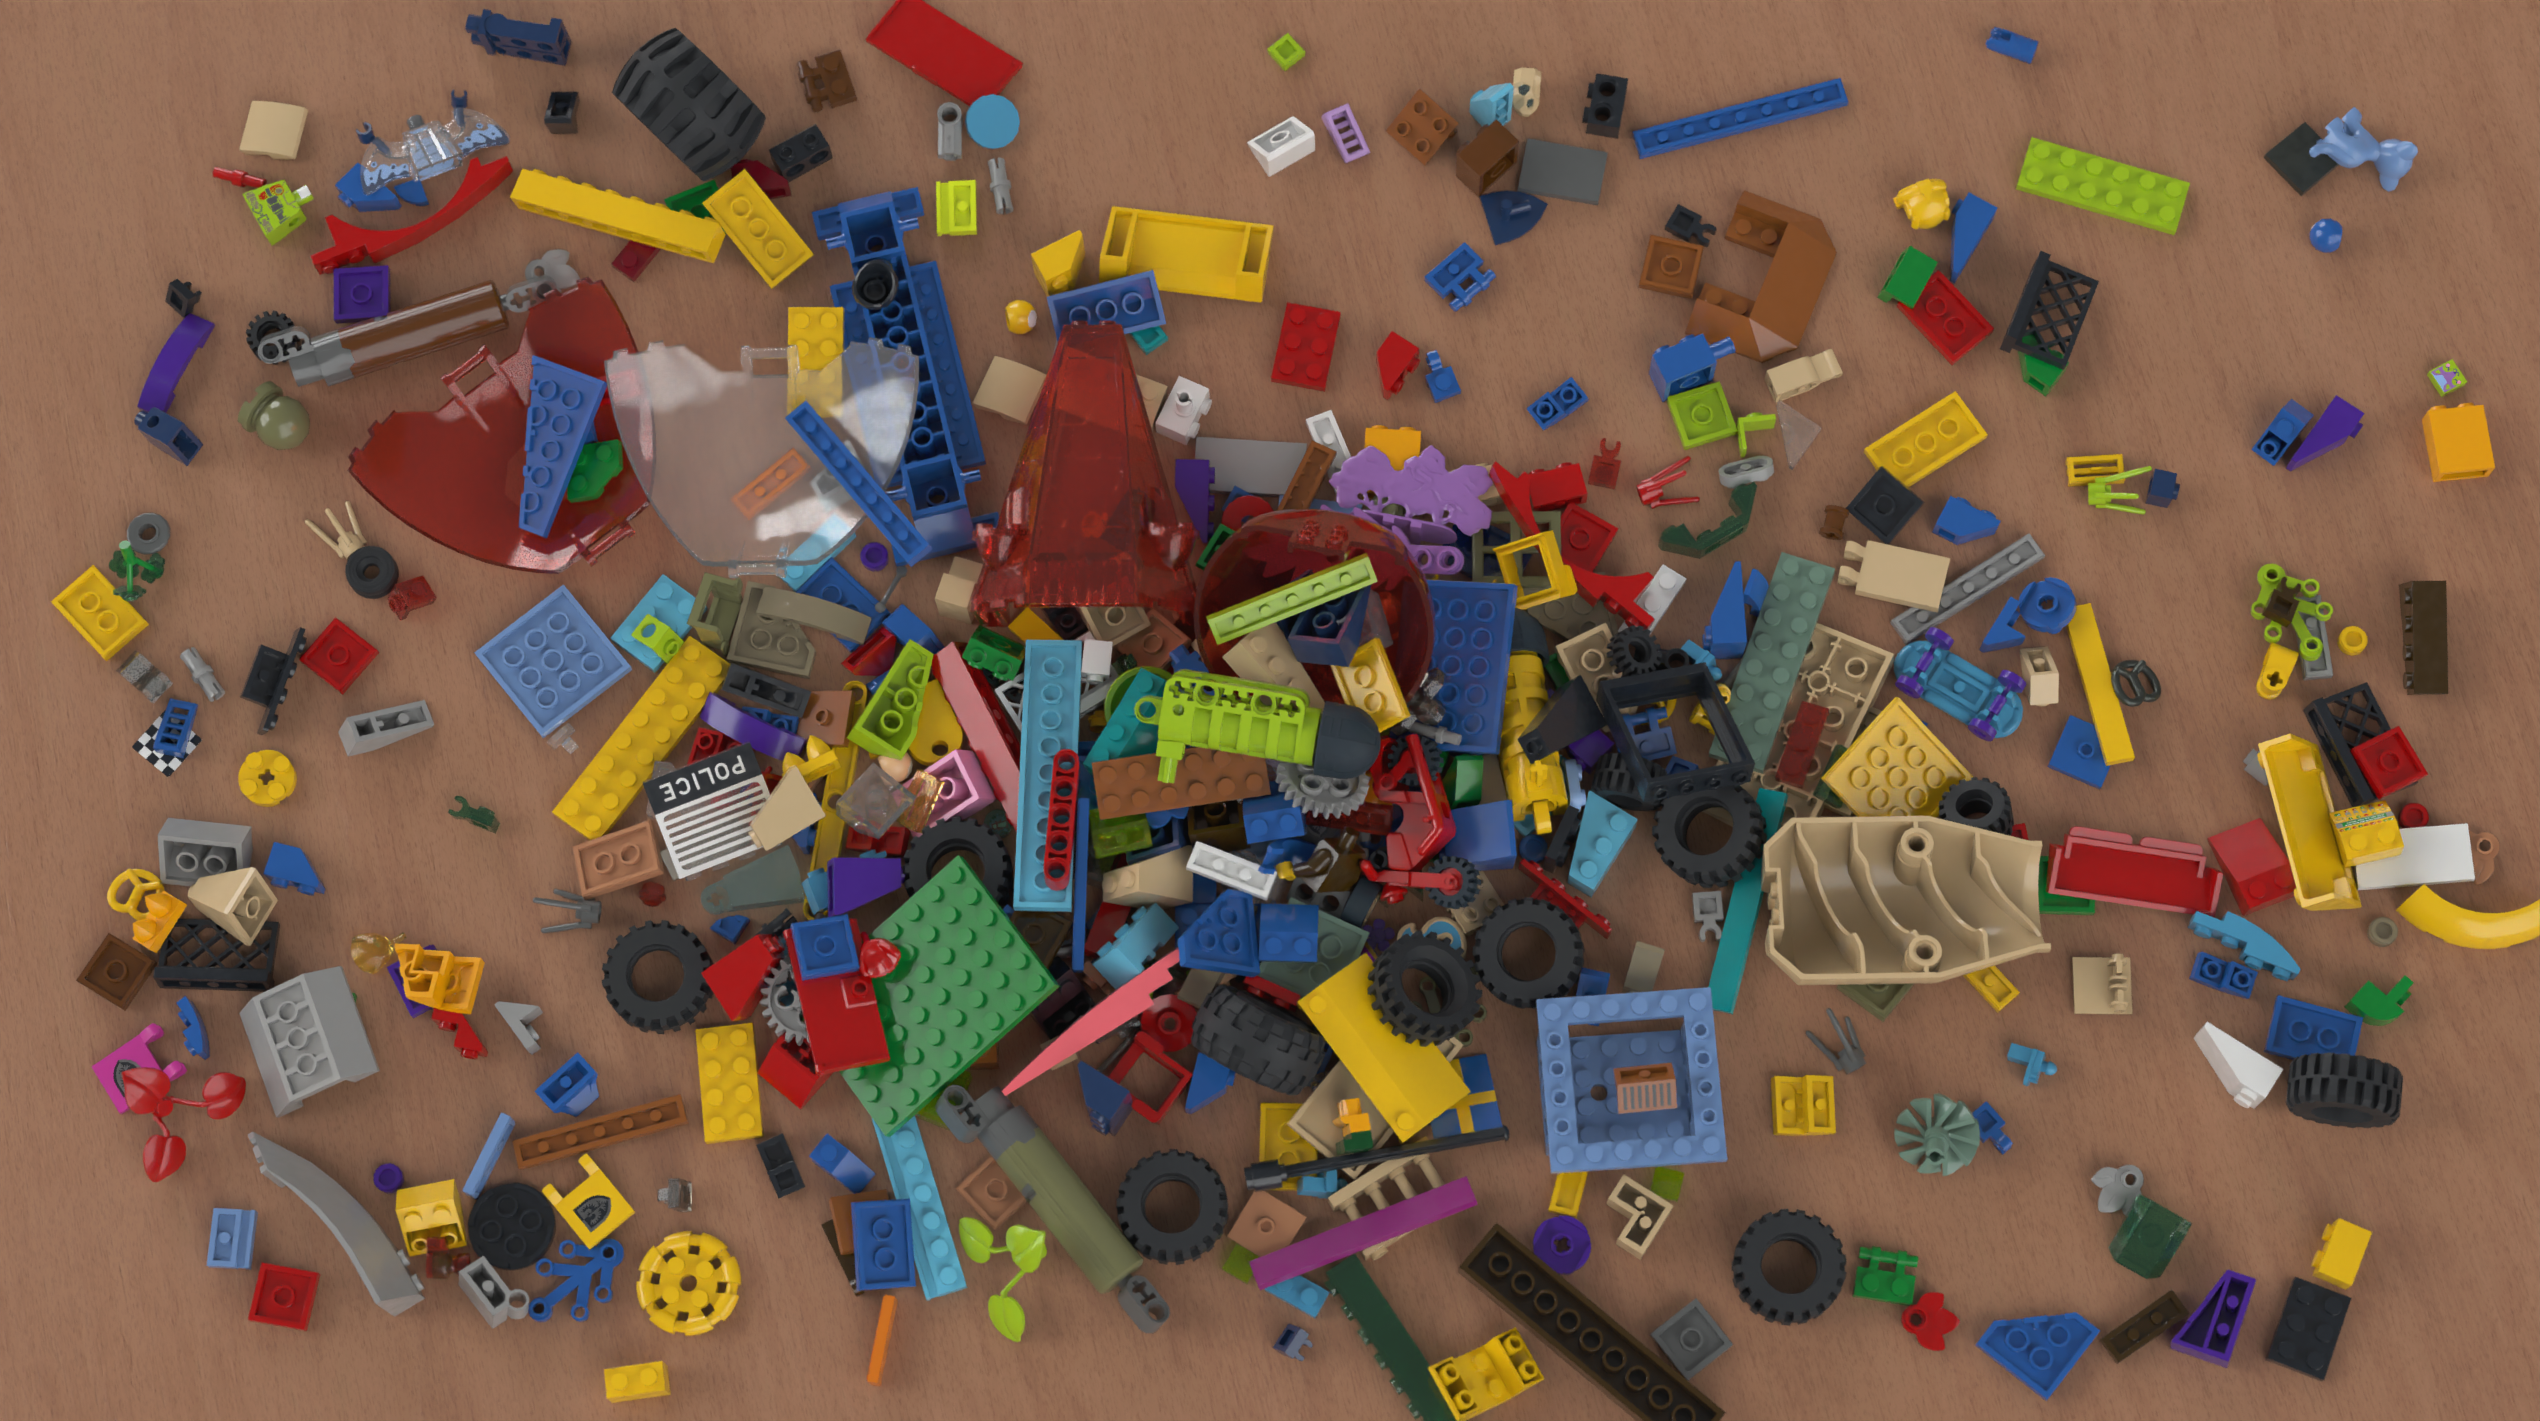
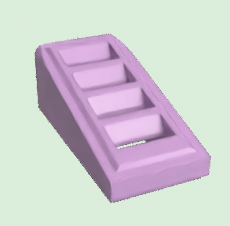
[1321,103,1370,164]

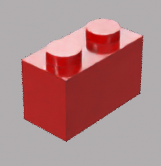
[1529,462,1588,512]

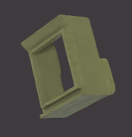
[687,572,743,657]

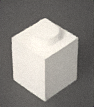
[1081,639,1113,683]

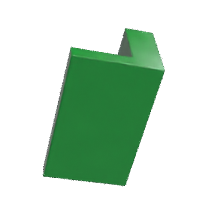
[1877,245,1938,309]

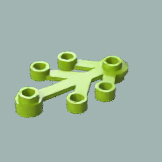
[2250,564,2333,661]

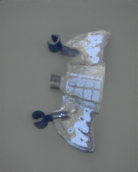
[356,90,510,195]

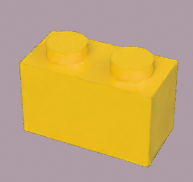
[2312,1218,2372,1290]
[604,1361,671,1403]

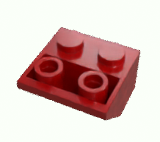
[757,1032,834,1110]

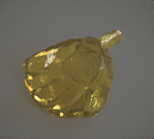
[350,932,406,974]

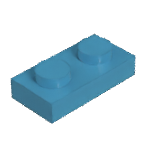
[1264,1275,1330,1319]

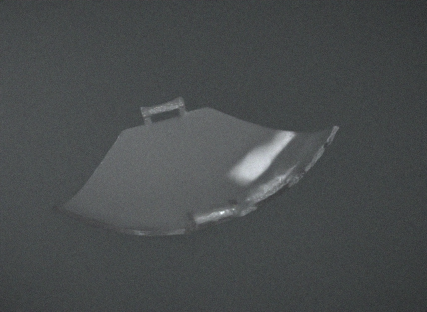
[604,337,919,578]

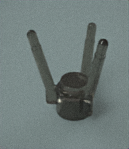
[1095,1016,1141,1073]

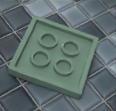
[1257,897,1370,998]

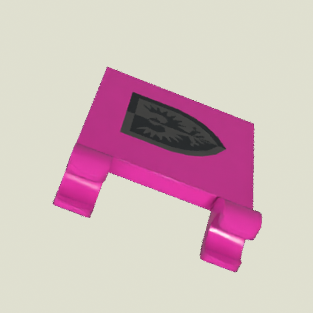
[92,1023,187,1114]

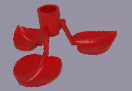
[121,1067,246,1182]

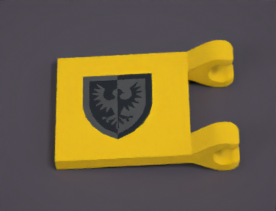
[542,1154,635,1250]

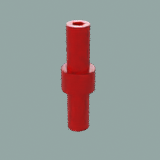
[213,167,267,188]

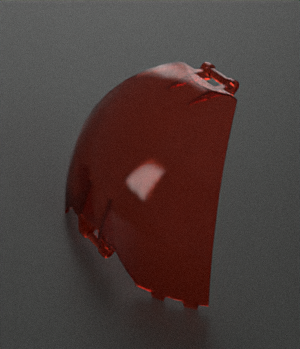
[347,277,656,574]

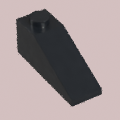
[721,662,811,718]

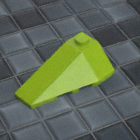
[847,639,934,760]

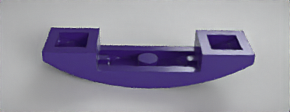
[137,313,215,413]
[699,692,807,761]

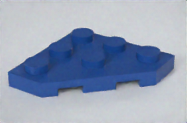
[1178,889,1260,977]
[1975,1312,2100,1401]

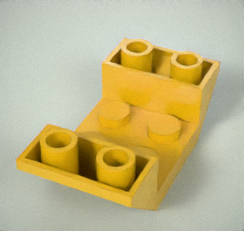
[1428,1327,1545,1421]

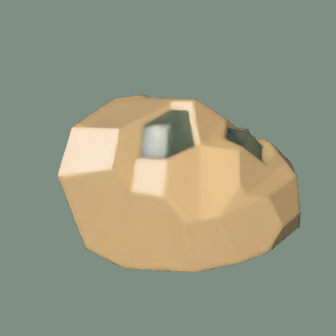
[1512,68,1541,117]

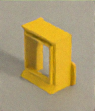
[1493,530,1577,610]

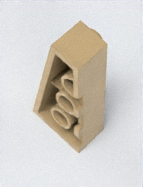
[1222,622,1325,714]

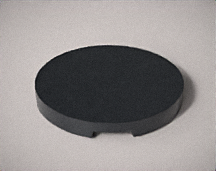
[468,1183,556,1271]

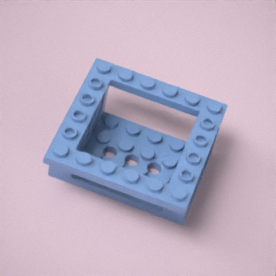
[1536,987,1727,1174]

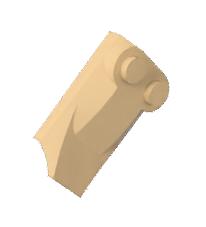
[1554,623,1638,732]

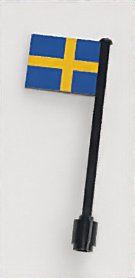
[1244,1054,1510,1192]

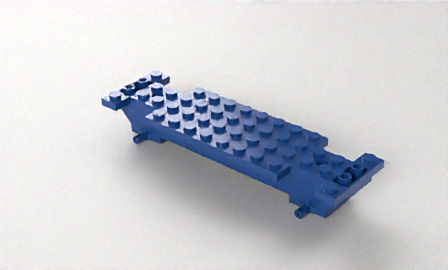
[812,187,1005,567]

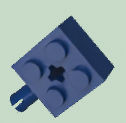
[1649,333,1736,402]

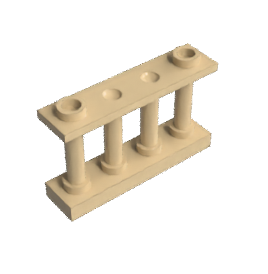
[1328,1136,1445,1261]

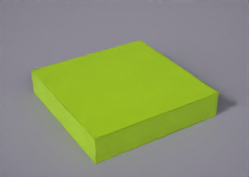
[1667,381,1738,450]

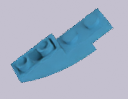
[2188,911,2300,981]

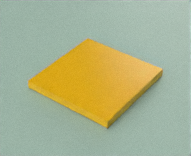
[1821,697,1973,818]

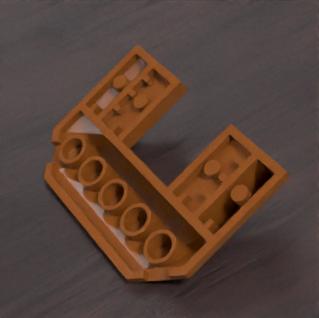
[1685,190,1837,363]

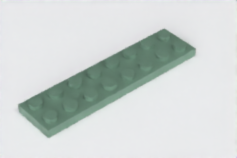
[1709,552,1835,774]

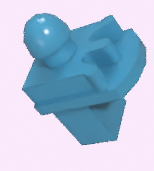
[1681,639,1722,681]
[2007,1043,2057,1086]
[1297,1170,1348,1199]

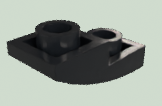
[1033,580,1088,640]

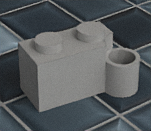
[459,1256,529,1329]

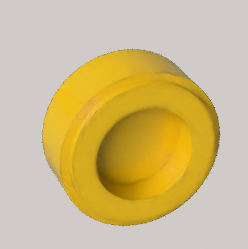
[2337,626,2368,656]

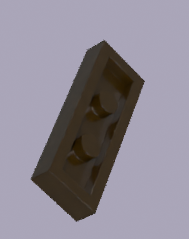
[2099,1290,2190,1364]

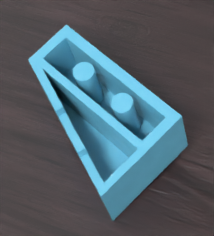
[1567,790,1638,898]
[1092,903,1179,989]

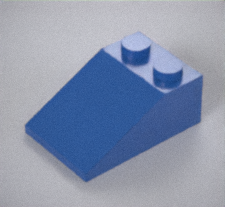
[1702,561,1747,660]

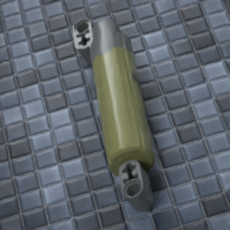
[936,1085,1170,1334]

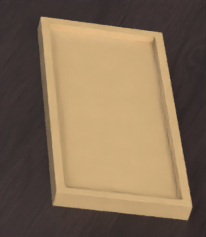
[1287,1002,1463,1180]

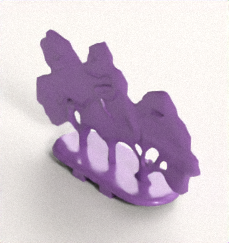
[1329,445,1493,545]

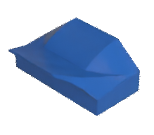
[535,1052,599,1117]

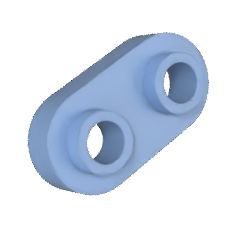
[1561,759,1586,812]

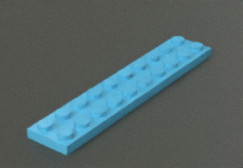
[1013,640,1083,912]

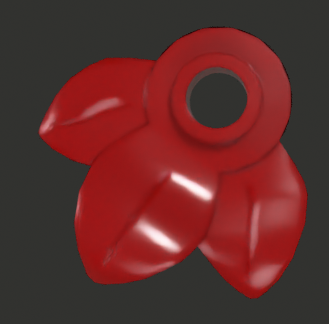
[1901,1292,1960,1351]

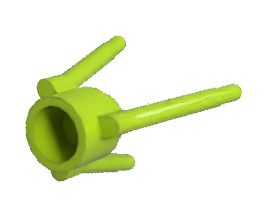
[2088,466,2152,515]

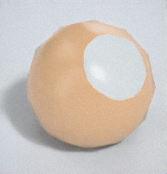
[878,752,913,783]

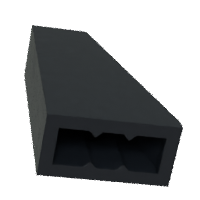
[1518,675,1607,764]

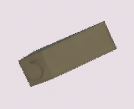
[1622,941,1665,993]

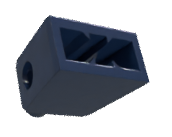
[134,407,204,466]

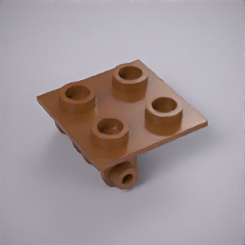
[1386,89,1459,165]

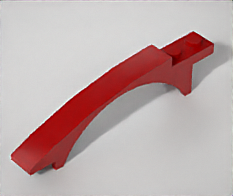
[310,156,513,275]
[1489,461,1655,631]

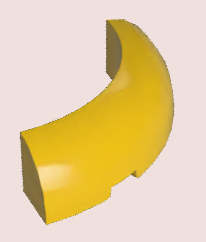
[2396,884,2540,949]

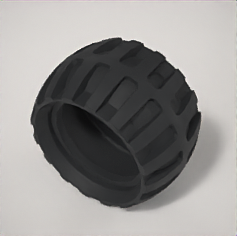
[612,28,766,182]

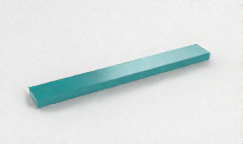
[1708,788,1788,1014]

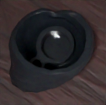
[852,259,899,310]

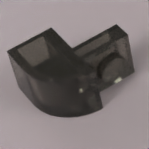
[116,650,173,704]

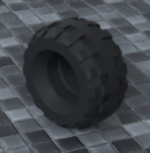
[1191,984,1326,1096]

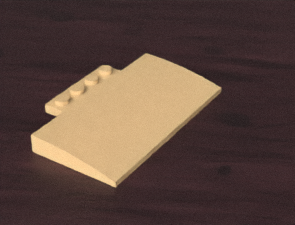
[1702,623,1894,828]

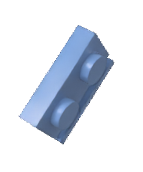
[207,1208,258,1270]

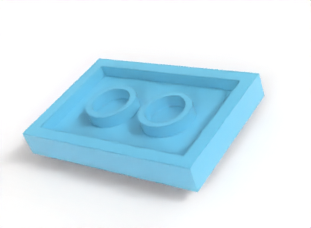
[611,574,708,673]

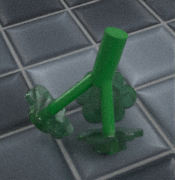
[109,540,165,601]

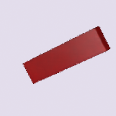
[1084,852,1132,959]

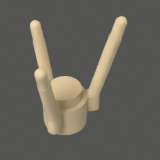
[305,501,367,560]

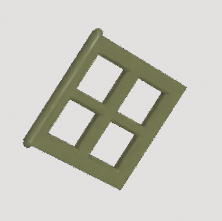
[1472,511,1561,588]

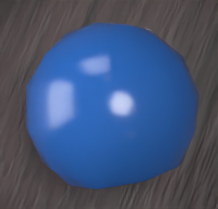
[2309,218,2343,253]

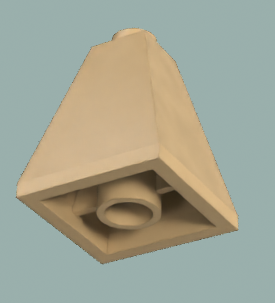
[188,867,278,946]

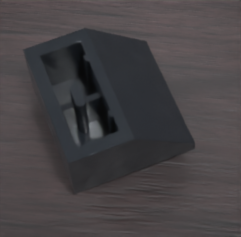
[1029,956,1096,1040]

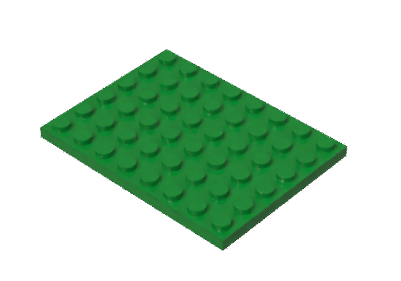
[802,855,1059,1137]

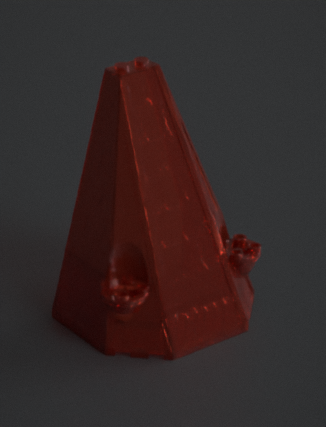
[971,320,1205,627]

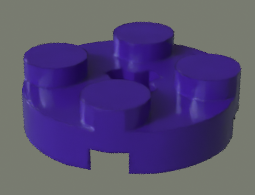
[1533,1215,1591,1275]

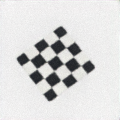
[132,710,202,777]

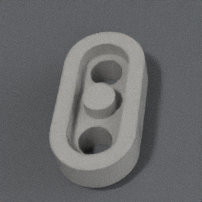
[1719,456,1774,489]

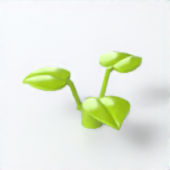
[959,1217,1047,1342]

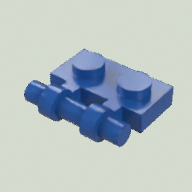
[1424,242,1496,312]
[1615,706,1677,760]

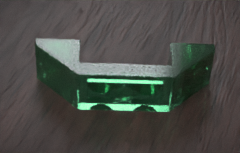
[1658,482,1757,559]

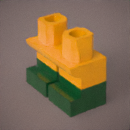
[1333,1098,1373,1155]

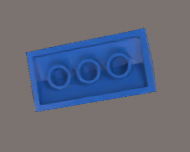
[1046,270,1166,350]

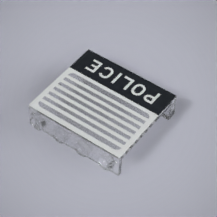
[642,741,782,881]

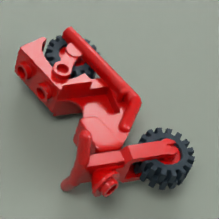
[1360,734,1481,909]

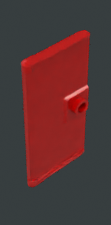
[866,0,1023,106]
[783,918,890,1075]

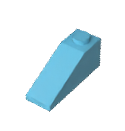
[1469,83,1514,126]

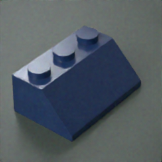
[1078,1060,1133,1136]

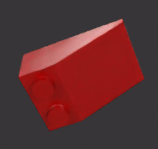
[2207,818,2296,916]

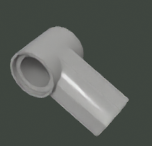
[937,102,963,161]

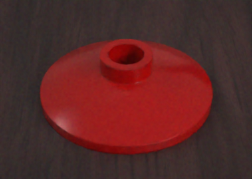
[1141,994,1197,1052]

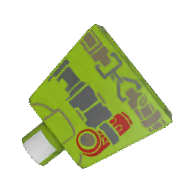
[242,180,314,246]

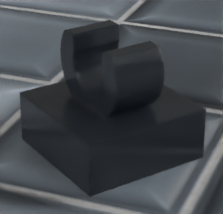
[165,279,202,318]

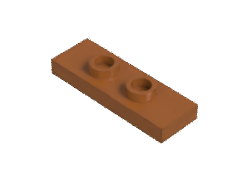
[1275,440,1337,523]

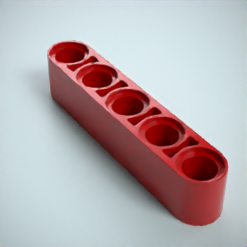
[1043,749,1080,891]

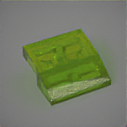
[1089,808,1153,859]

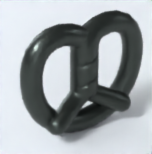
[2111,660,2161,707]

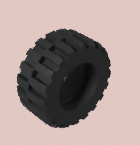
[1652,785,1767,888]
[902,816,1013,906]
[1473,897,1585,1009]
[2286,1053,2403,1128]
[1116,1149,1228,1265]
[1732,1209,1847,1326]

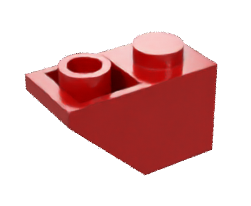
[1376,331,1421,400]

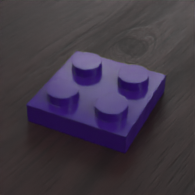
[334,265,391,324]

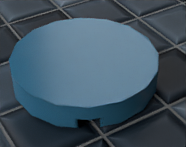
[965,94,1020,149]

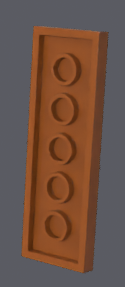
[1092,747,1271,820]

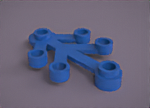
[528,1239,624,1322]

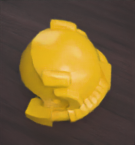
[1893,178,1951,230]

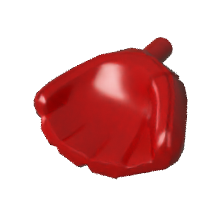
[859,931,901,978]

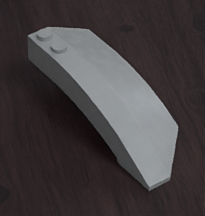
[248,1132,425,1317]

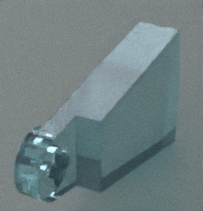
[701,845,805,915]

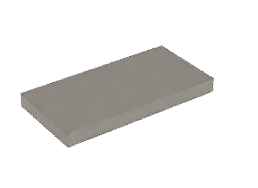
[1195,437,1307,497]

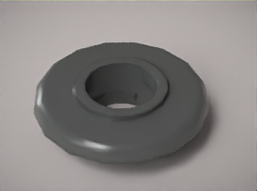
[127,513,170,555]

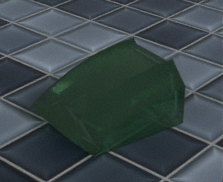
[2108,1194,2192,1279]

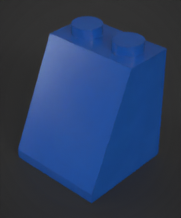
[1243,781,1308,844]
[1438,800,1517,871]

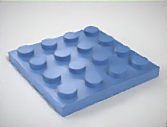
[474,584,632,738]

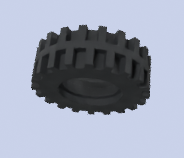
[602,920,714,1034]
[1368,931,1482,1047]

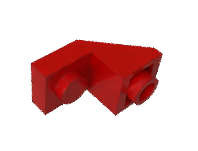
[431,1008,488,1060]

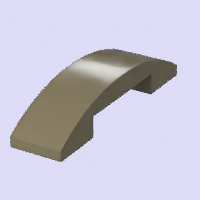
[756,587,872,645]

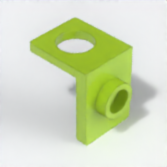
[1736,412,1776,458]
[631,614,684,664]

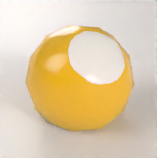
[1005,300,1037,335]

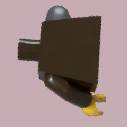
[1276,827,1369,893]

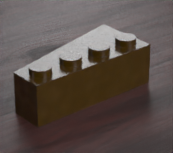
[2399,581,2448,695]

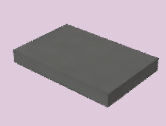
[1518,138,1608,206]

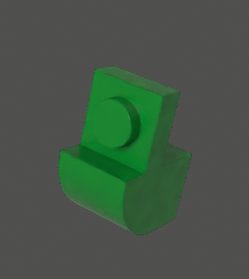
[2344,975,2414,1026]

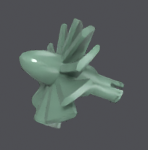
[1894,1093,1980,1176]

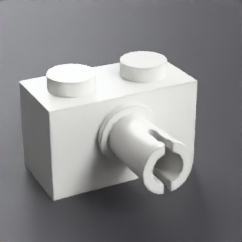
[1155,376,1212,445]

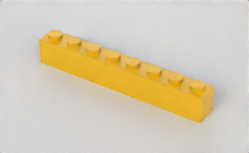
[510,169,726,264]

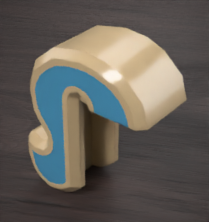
[1397,917,1467,958]

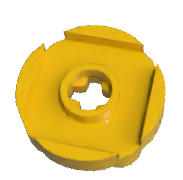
[238,750,297,807]

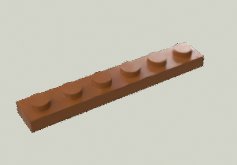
[512,1094,689,1170]

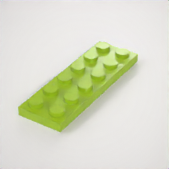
[2016,137,2190,235]

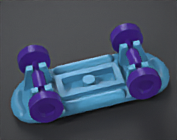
[1893,627,2027,742]

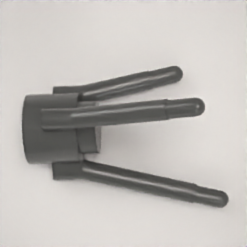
[533,889,602,933]
[1806,1008,1867,1075]

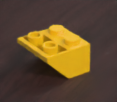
[395,1179,467,1257]

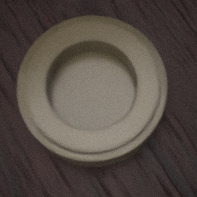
[2367,917,2398,947]

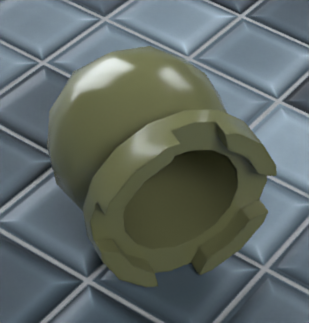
[237,381,310,450]

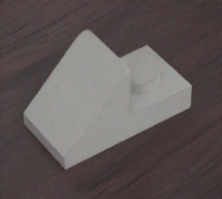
[494,1001,543,1055]

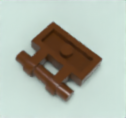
[797,49,857,112]

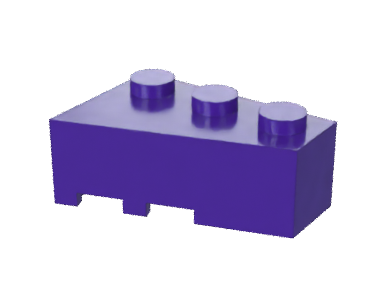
[2170,1269,2256,1368]

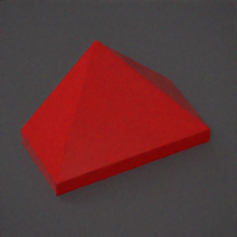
[841,627,896,676]

